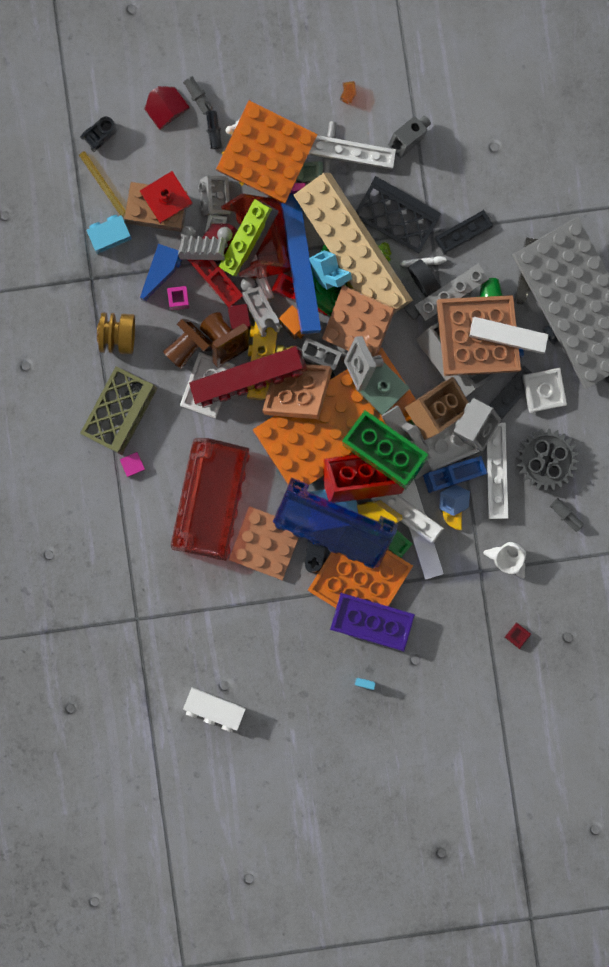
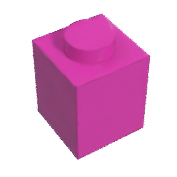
[167,286,190,311]

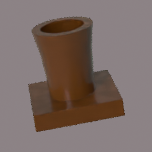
[200,312,249,368]
[163,319,212,369]

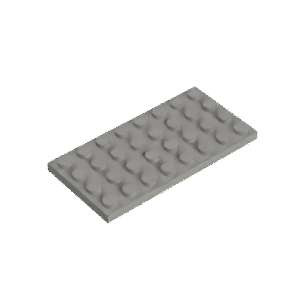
[512,217,609,389]

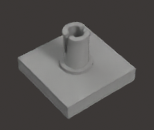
[344,336,383,391]

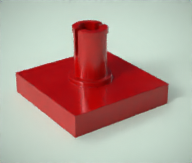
[140,171,193,224]

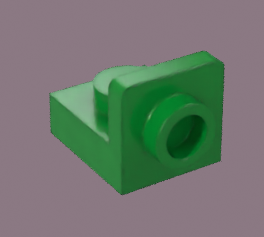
[378,527,412,558]

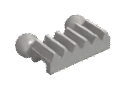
[178,226,232,260]

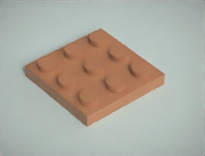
[322,285,396,356]
[262,364,332,419]
[229,506,303,581]

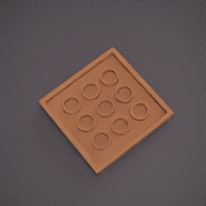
[437,295,521,376]

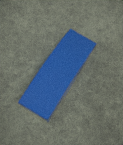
[423,456,487,493]

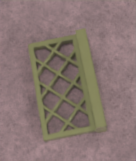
[80,366,158,455]

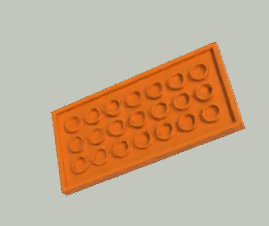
[253,347,416,495]

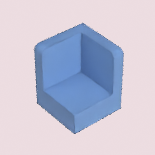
[439,485,470,516]

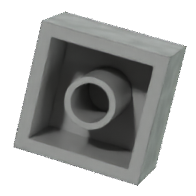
[454,398,502,452]

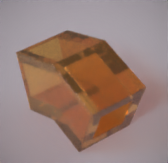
[340,81,356,106]

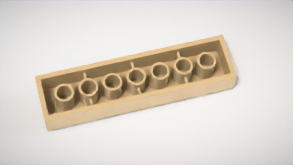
[294,173,413,314]

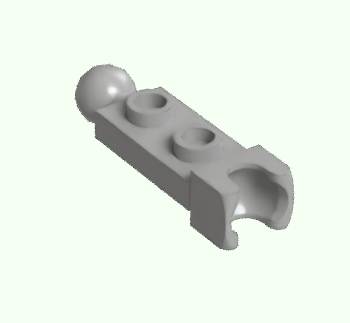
[240,277,280,337]

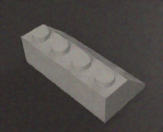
[415,322,495,397]

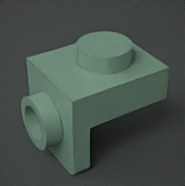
[296,161,323,183]

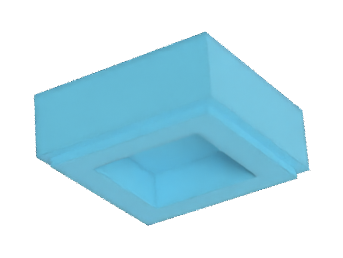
[355,678,375,690]

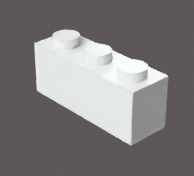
[183,687,246,732]

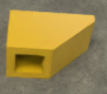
[357,500,403,530]

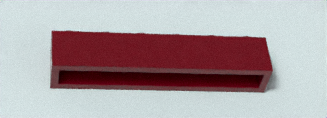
[189,346,307,408]

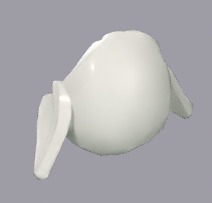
[483,542,526,579]

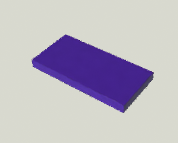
[330,593,415,651]

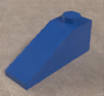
[140,244,183,302]

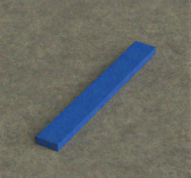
[281,193,321,334]

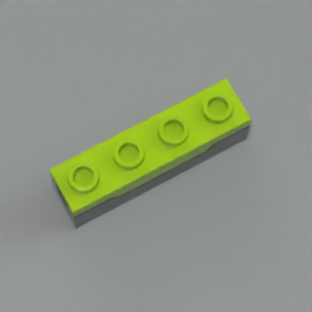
[219,199,279,278]

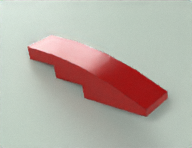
[178,249,243,307]

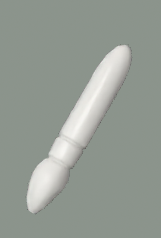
[400,256,447,267]

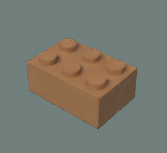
[124,182,188,232]
[405,377,469,440]

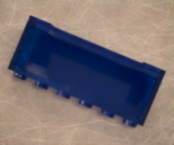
[273,477,398,569]

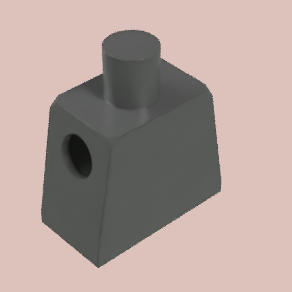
[388,116,431,159]

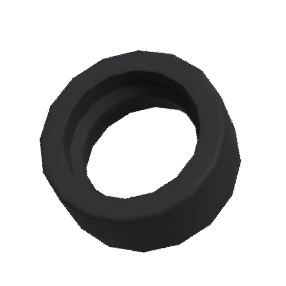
[408,259,440,297]

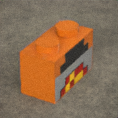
[278,305,305,340]

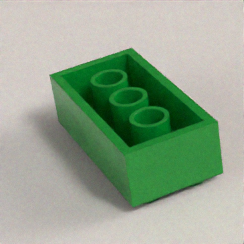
[342,410,429,490]

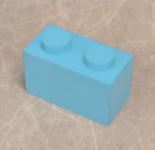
[86,215,132,254]

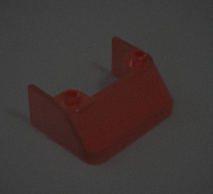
[221,193,291,279]

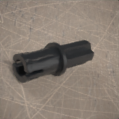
[206,110,222,149]

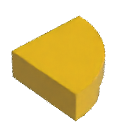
[442,511,462,530]

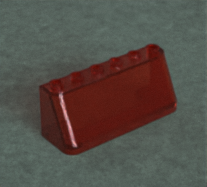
[171,438,250,561]

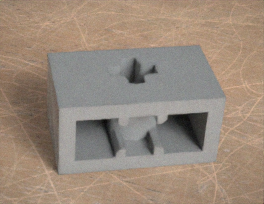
[302,338,342,373]

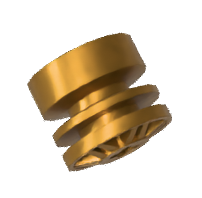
[97,312,135,355]

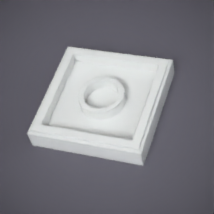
[522,368,567,413]

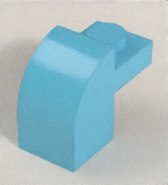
[309,250,352,290]

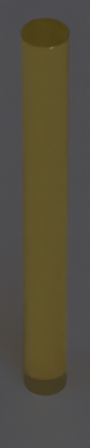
[79,151,126,217]

